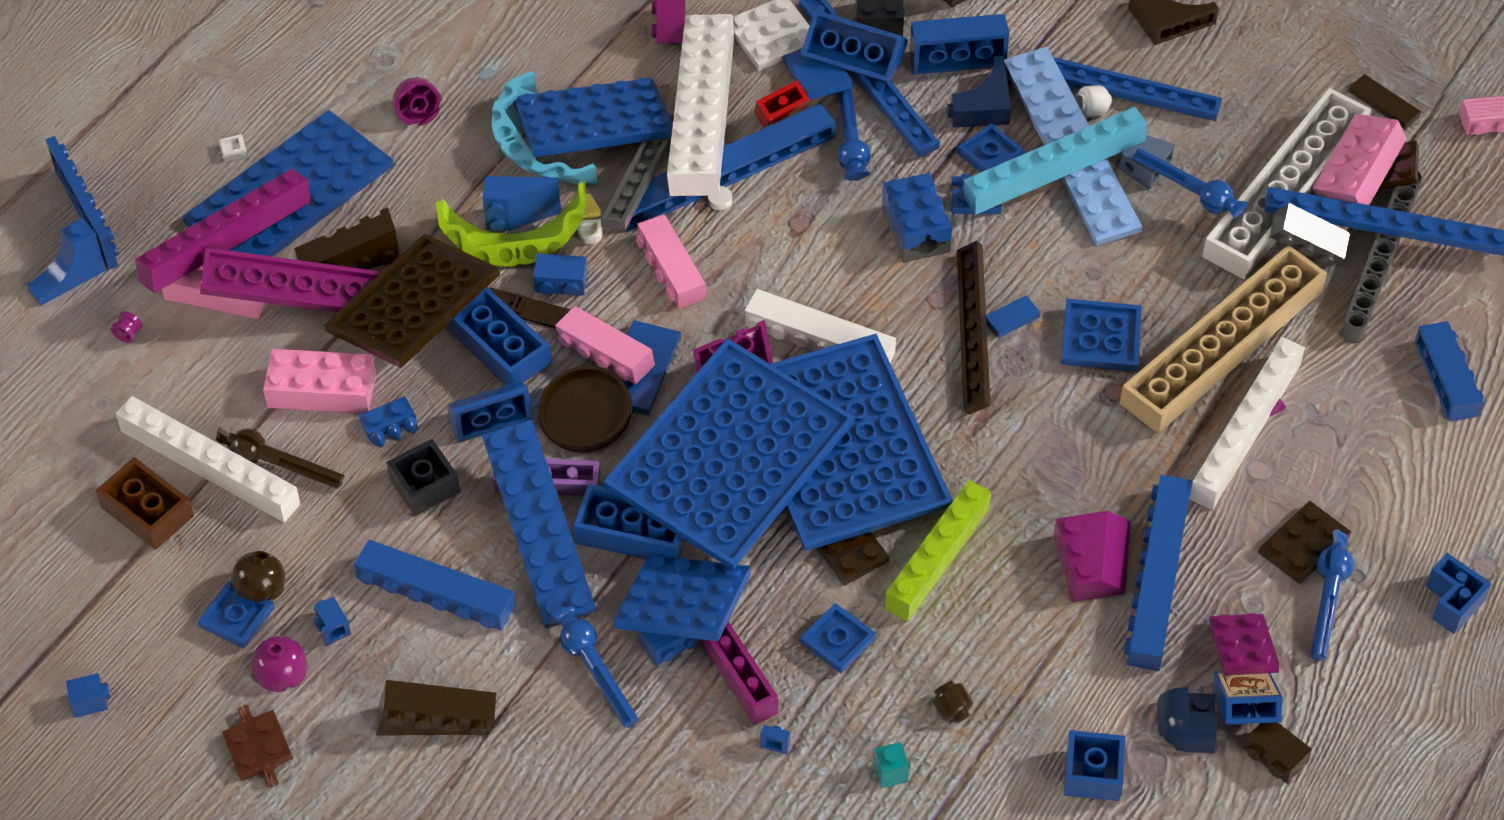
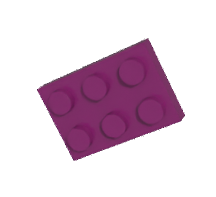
[1209,613,1280,675]

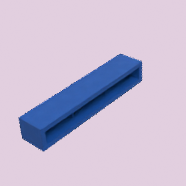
[354,539,515,631]

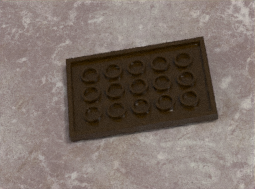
[324,234,500,368]

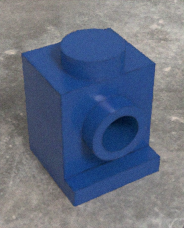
[313,596,351,646]

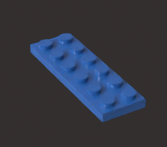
[45,136,119,270]

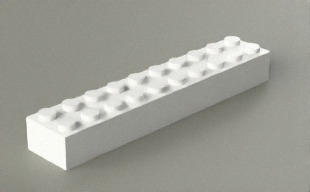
[667,14,734,196]
[1202,88,1371,280]

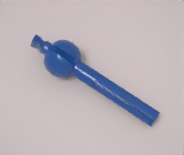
[838,89,871,181]
[1132,148,1248,218]
[1310,530,1355,661]
[551,606,639,728]

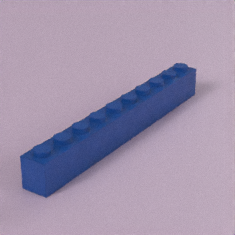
[611,103,836,232]

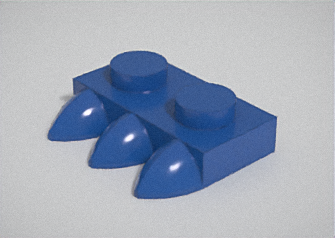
[358,396,418,447]

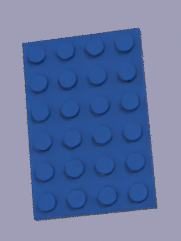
[514,78,673,157]

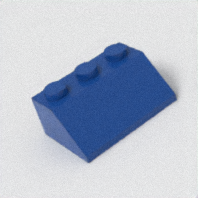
[447,382,532,443]

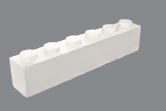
[745,289,896,362]

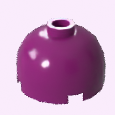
[393,77,442,126]
[252,636,308,692]

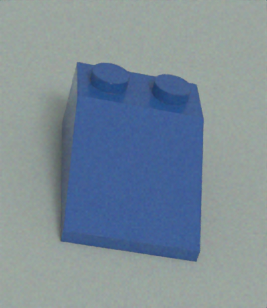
[483,176,561,231]

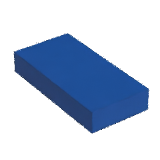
[986,295,1041,338]

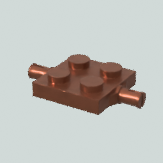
[222,705,294,788]

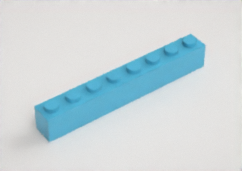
[964,107,1147,215]

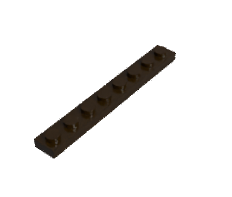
[957,241,991,415]

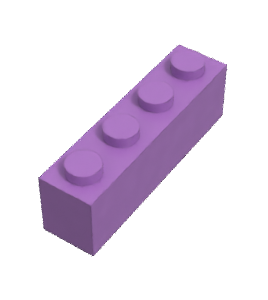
[492,458,601,496]

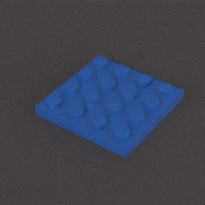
[614,555,751,641]

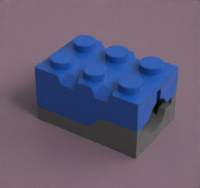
[882,172,952,263]

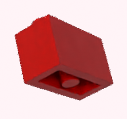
[753,80,810,128]

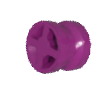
[110,311,143,343]

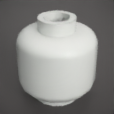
[1075,85,1112,117]

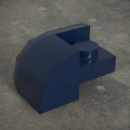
[1157,687,1217,753]

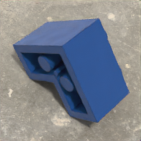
[1426,553,1492,634]

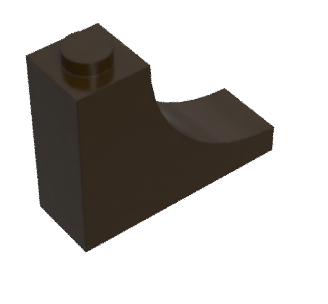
[1128,0,1219,45]

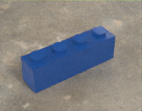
[1415,321,1484,421]

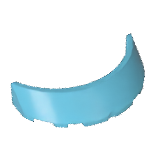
[491,71,597,186]

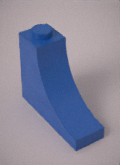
[27,218,106,306]

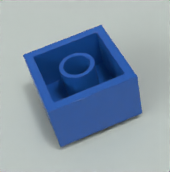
[1063,730,1125,801]

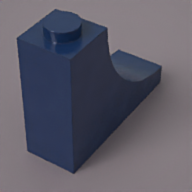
[947,56,1011,128]

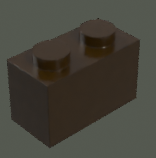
[1244,722,1312,784]

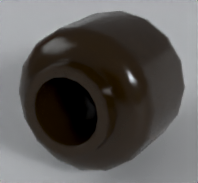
[933,681,973,724]

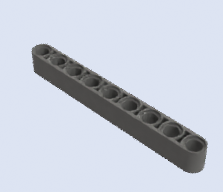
[1341,171,1422,343]

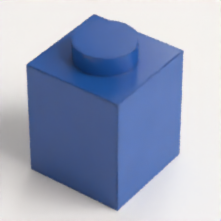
[66,673,111,718]

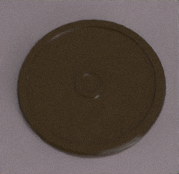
[538,366,633,453]

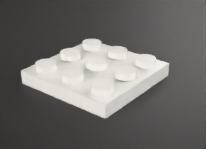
[733,0,809,71]

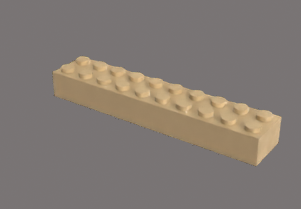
[1120,245,1327,434]

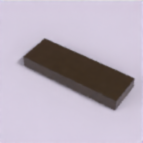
[1348,74,1421,129]

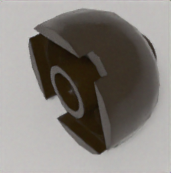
[230,551,285,602]

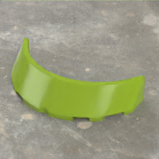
[436,181,586,266]

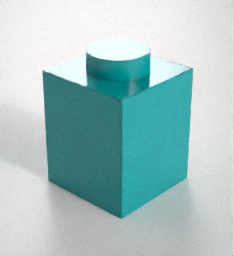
[873,742,909,788]

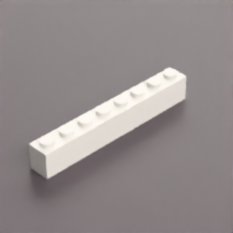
[1189,337,1305,510]
[115,396,300,523]

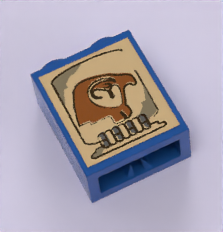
[1213,671,1282,724]

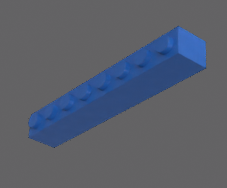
[1123,475,1192,671]

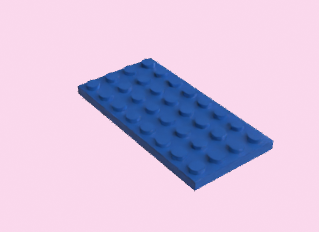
[182,110,394,257]

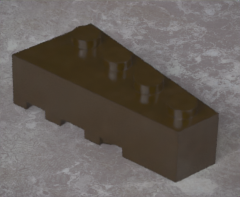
[294,207,400,270]
[376,680,496,736]

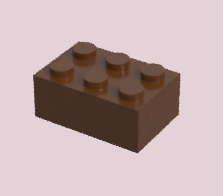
[96,457,194,550]

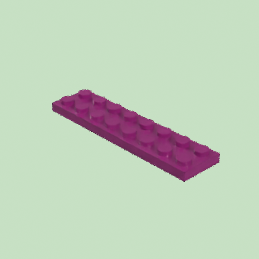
[200,247,381,313]

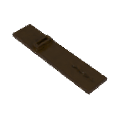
[490,287,595,329]

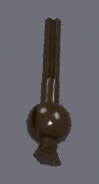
[216,427,345,489]

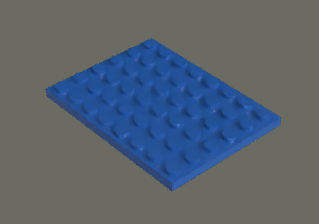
[770,333,953,552]
[603,338,855,570]

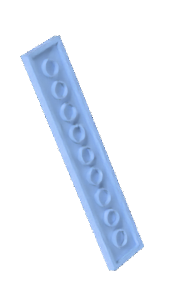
[1004,46,1142,247]

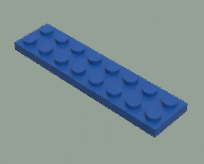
[482,420,597,628]

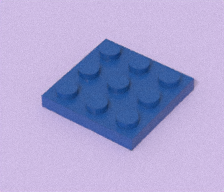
[1061,298,1142,372]

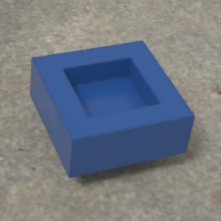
[760,725,790,755]

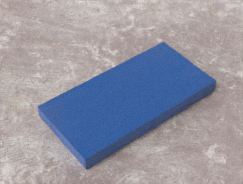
[613,320,681,415]

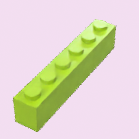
[885,480,992,622]

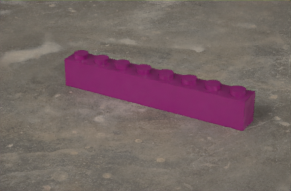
[135,169,310,293]

